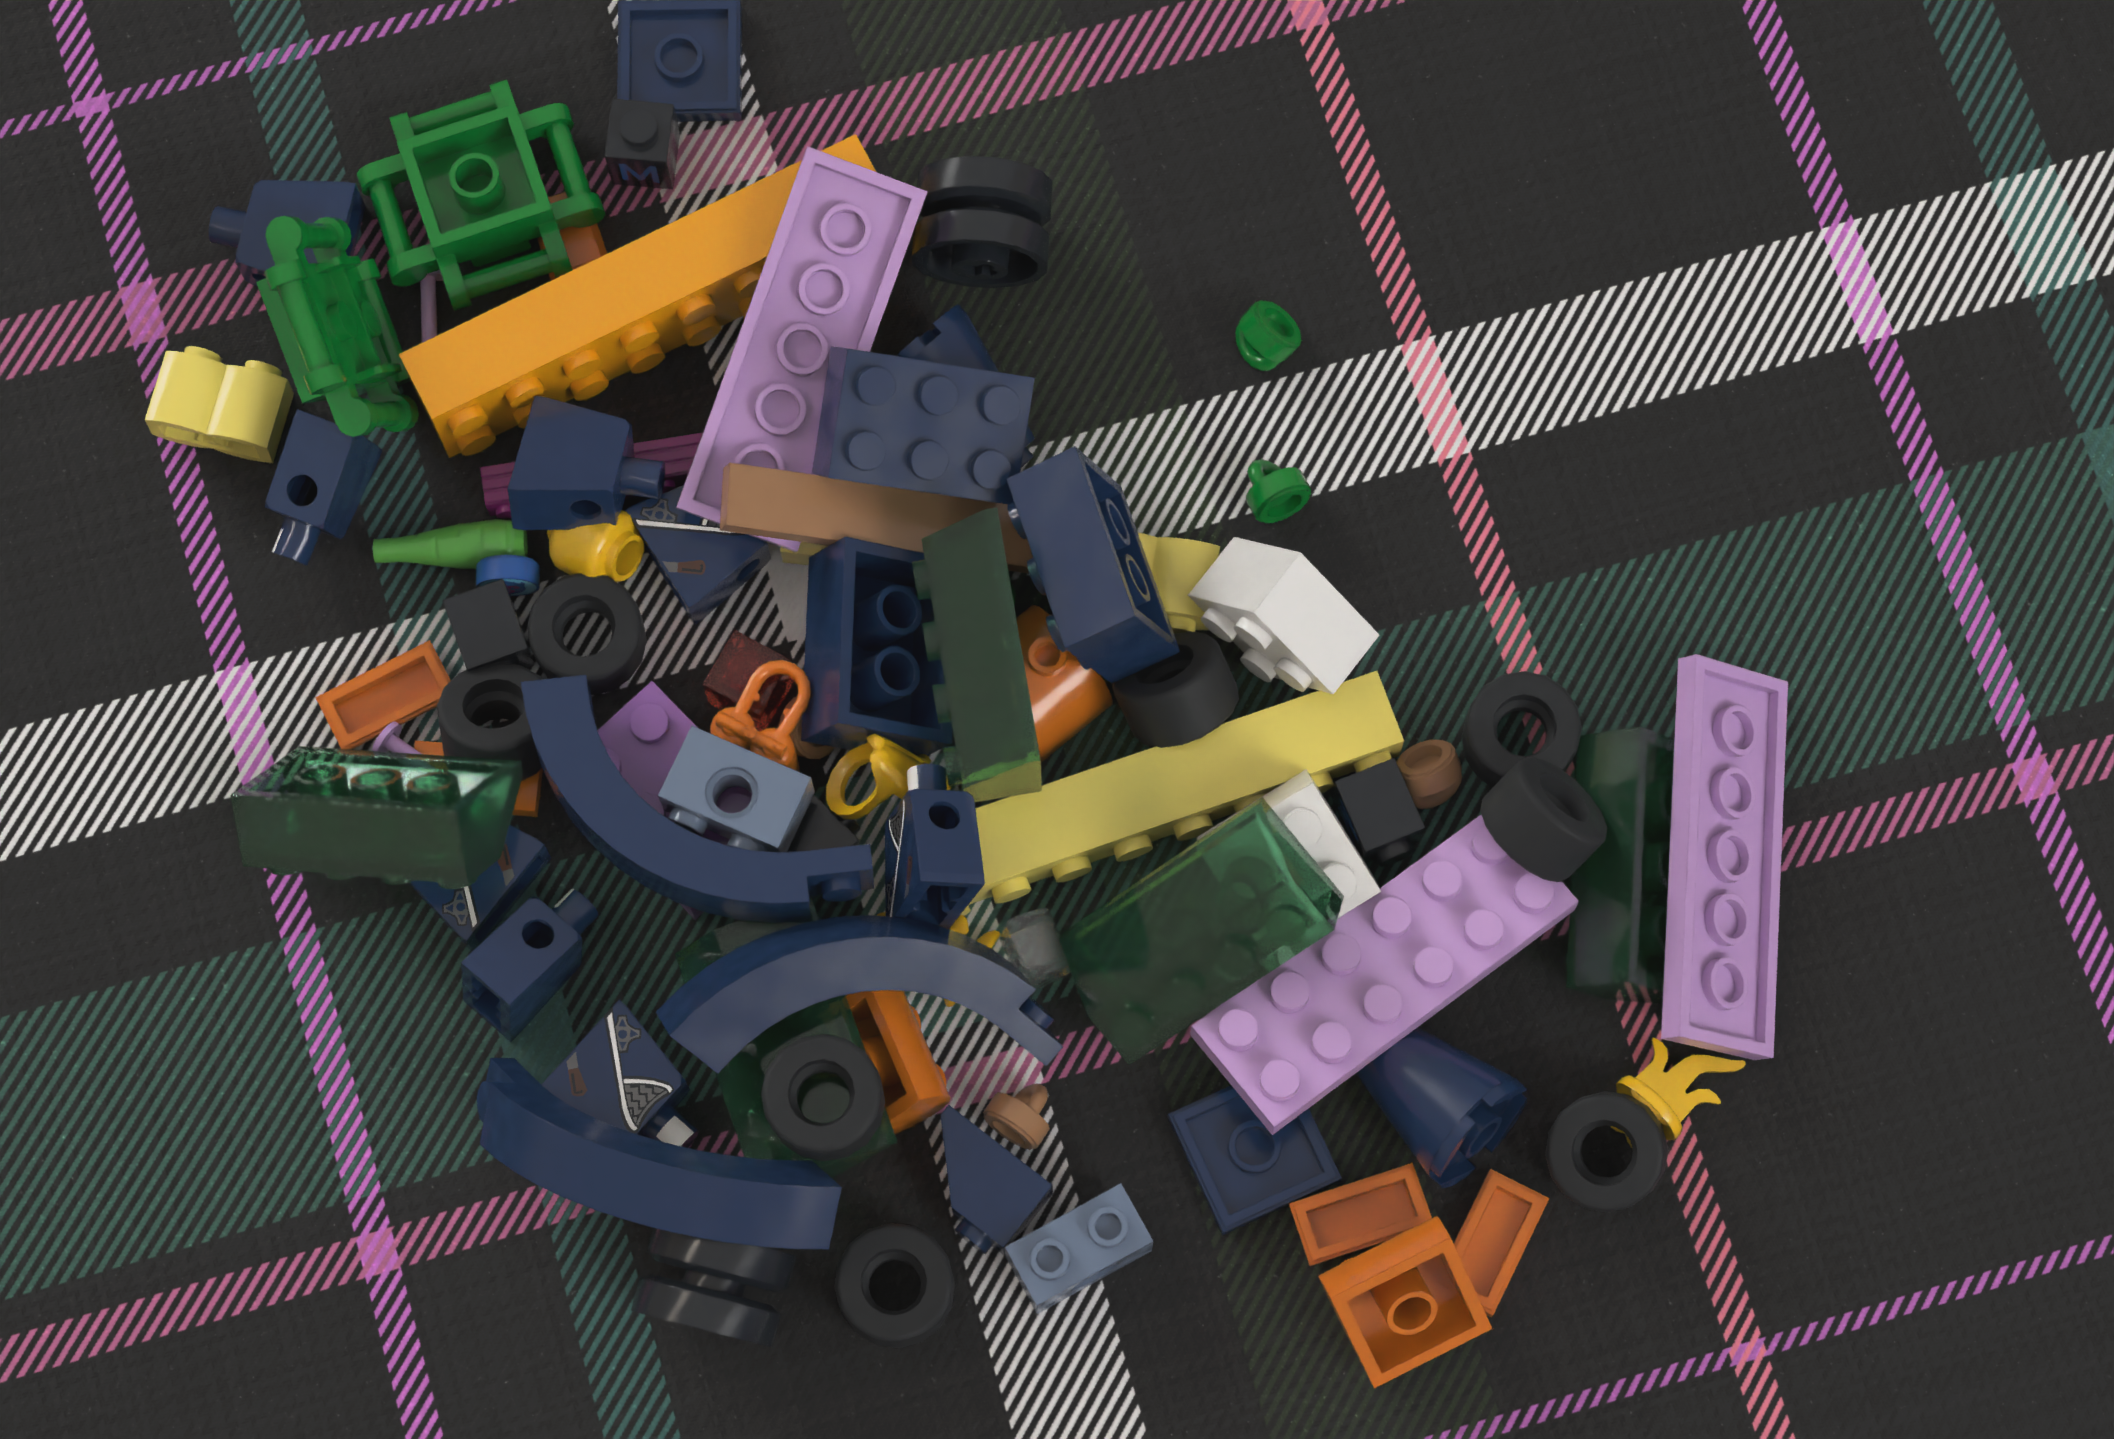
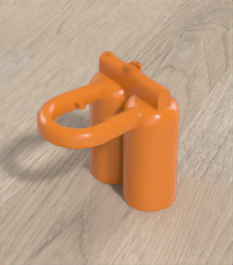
[710,660,811,772]

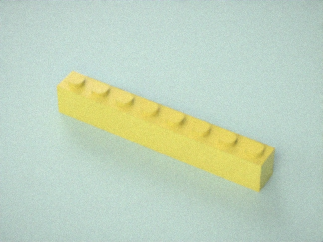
[961,671,1404,916]

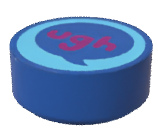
[476,555,540,596]

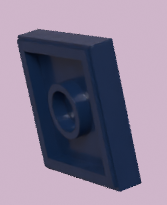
[617,0,742,122]
[1167,1085,1342,1235]

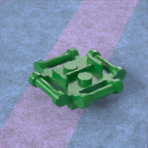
[357,79,605,312]
[256,216,419,437]

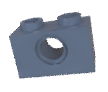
[658,725,815,852]
[1005,1183,1153,1314]

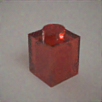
[703,630,794,731]

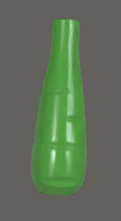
[373,519,528,569]

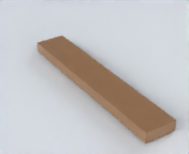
[720,463,1033,574]

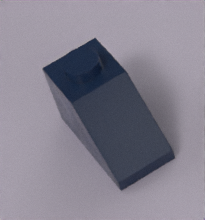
[940,1105,1053,1256]

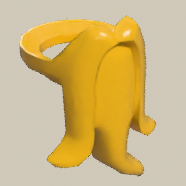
[826,733,953,819]
[1611,1038,1746,1148]

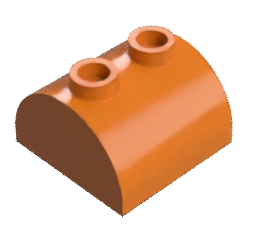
[953,605,1113,784]
[792,990,951,1147]
[1318,1216,1492,1388]

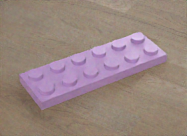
[676,146,927,552]
[1661,654,1788,1060]
[1190,815,1579,1135]

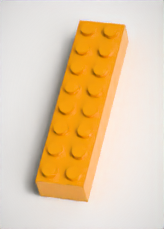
[399,134,876,458]

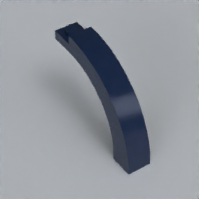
[521,675,874,923]
[656,915,1063,1074]
[477,1058,842,1249]

